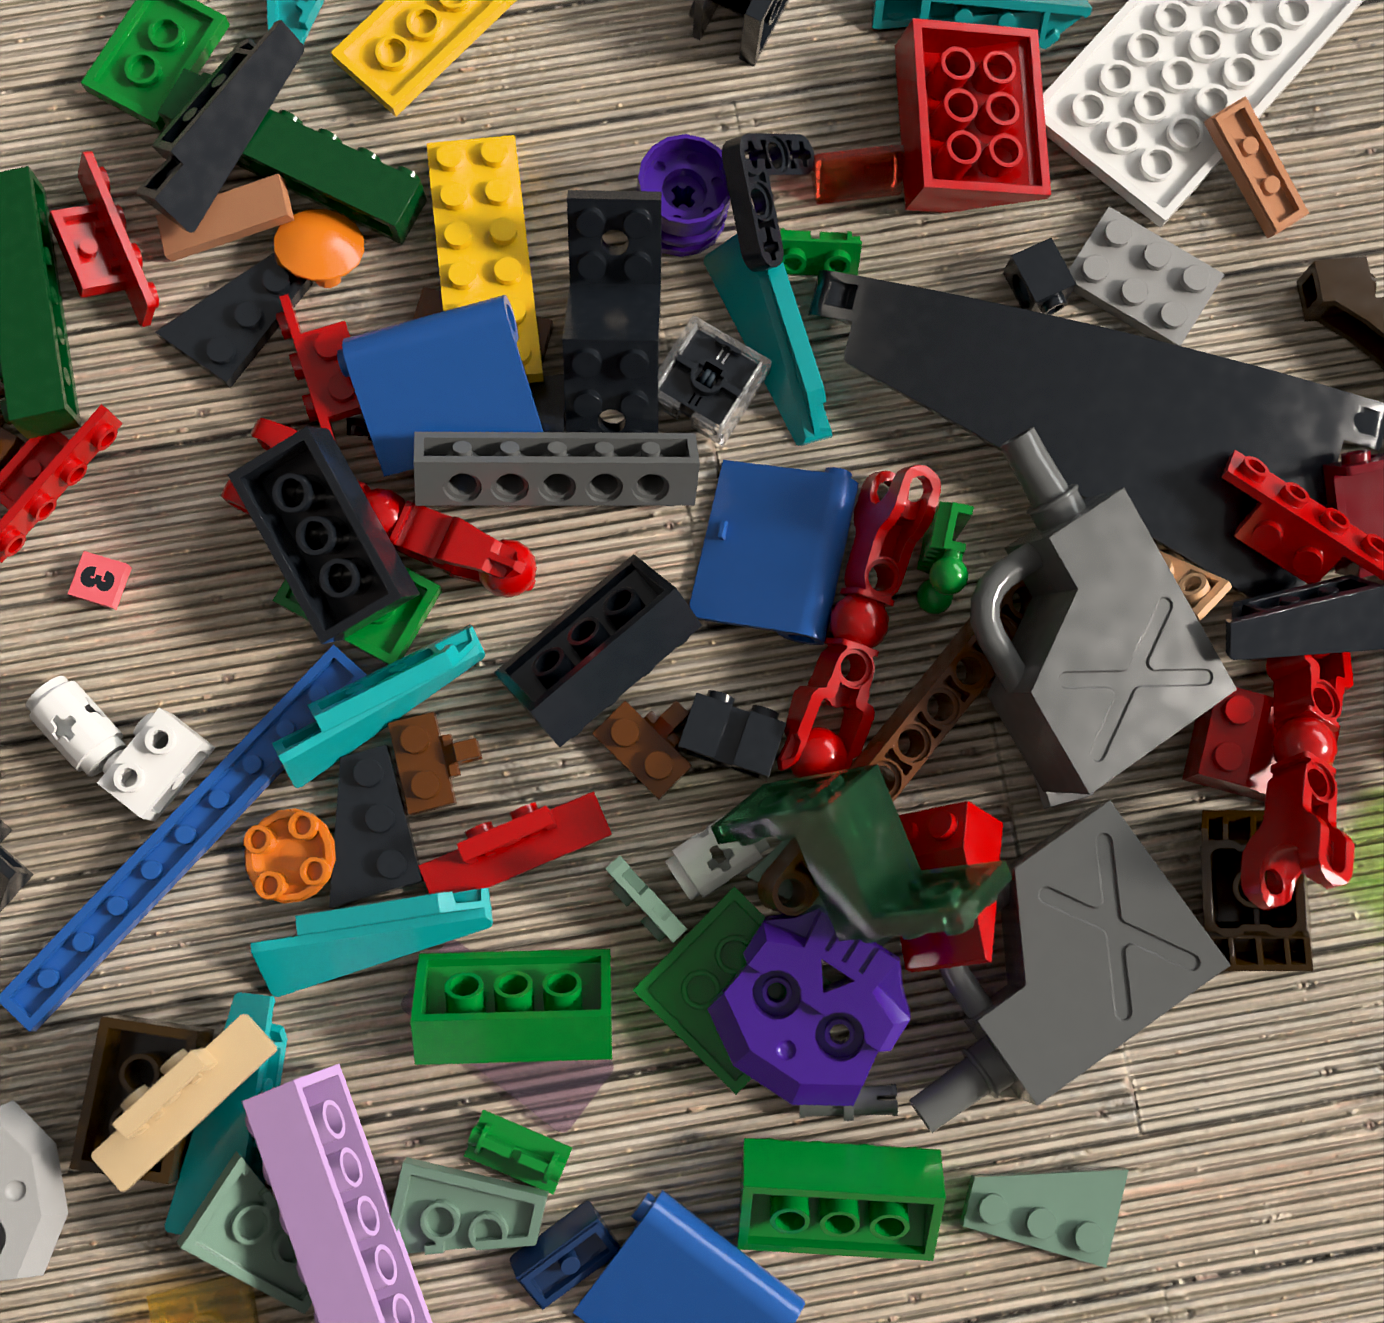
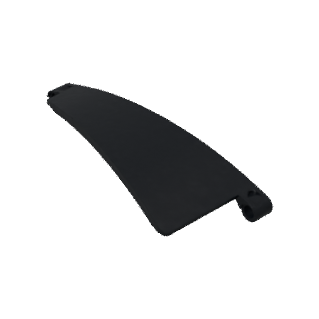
[808,270,1384,598]

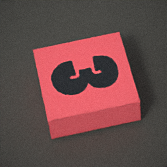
[68,551,132,610]

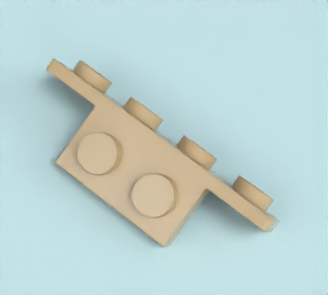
[91,1014,277,1192]

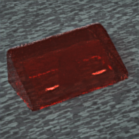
[811,144,904,204]

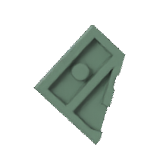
[605,855,687,943]

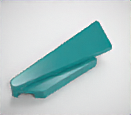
[872,0,1092,49]
[703,234,833,446]
[272,624,485,788]
[250,888,493,997]
[164,992,288,1235]

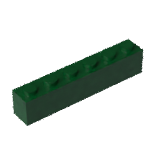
[158,68,427,245]
[0,166,82,439]

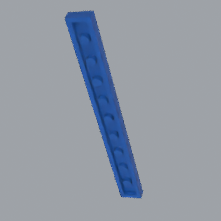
[0,644,367,1032]

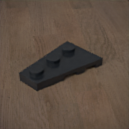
[155,253,313,388]
[329,744,424,908]

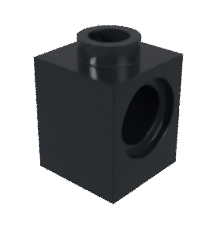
[1003,237,1076,315]

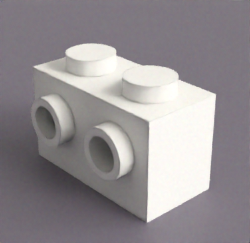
[97,708,215,822]

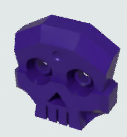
[707,904,911,1106]

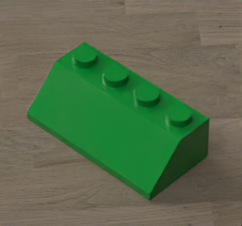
[410,949,612,1065]
[737,1138,946,1261]

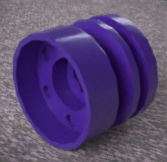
[637,134,730,257]

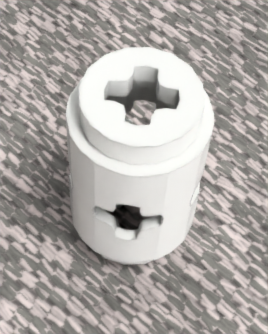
[26,676,126,777]
[665,808,770,900]

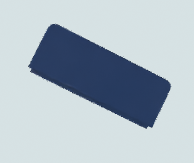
[509,1201,621,1310]

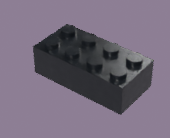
[228,426,420,644]

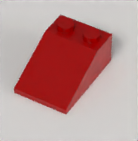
[1182,687,1341,802]
[885,801,1003,973]

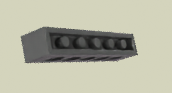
[414,432,700,506]

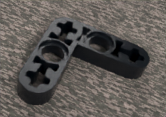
[722,133,815,273]

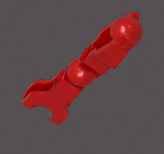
[220,418,537,598]
[777,465,941,787]
[1241,652,1355,910]

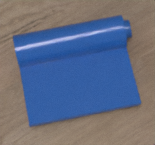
[337,295,543,477]
[689,460,859,645]
[573,1190,805,1323]

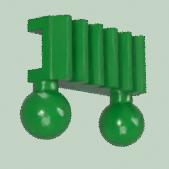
[916,501,974,614]

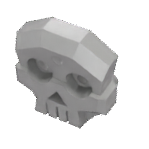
[0,1100,68,1281]

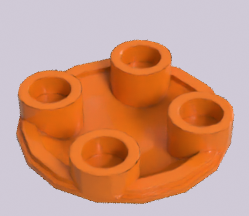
[274,209,365,288]
[244,808,336,904]

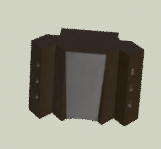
[1200,810,1313,971]

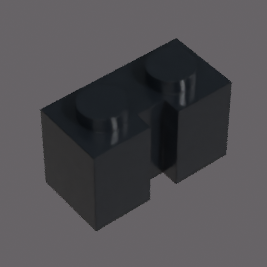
[678,690,787,782]

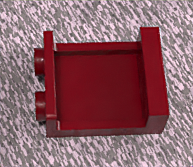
[1323,445,1384,578]

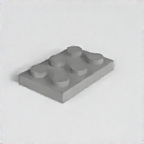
[1069,207,1225,346]

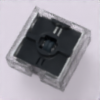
[658,315,772,446]

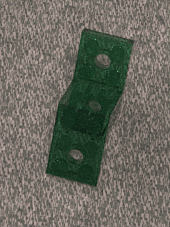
[711,764,1012,943]

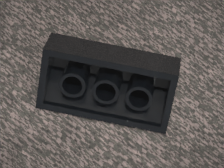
[494,554,702,748]

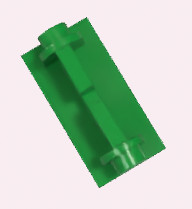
[780,228,862,276]
[464,1109,573,1194]

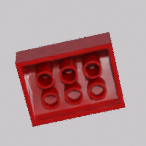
[894,18,1051,213]

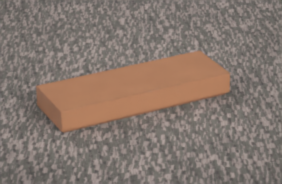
[1203,96,1309,238]
[156,174,294,262]

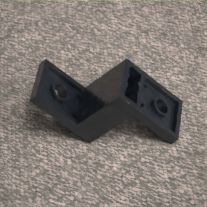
[562,190,662,433]

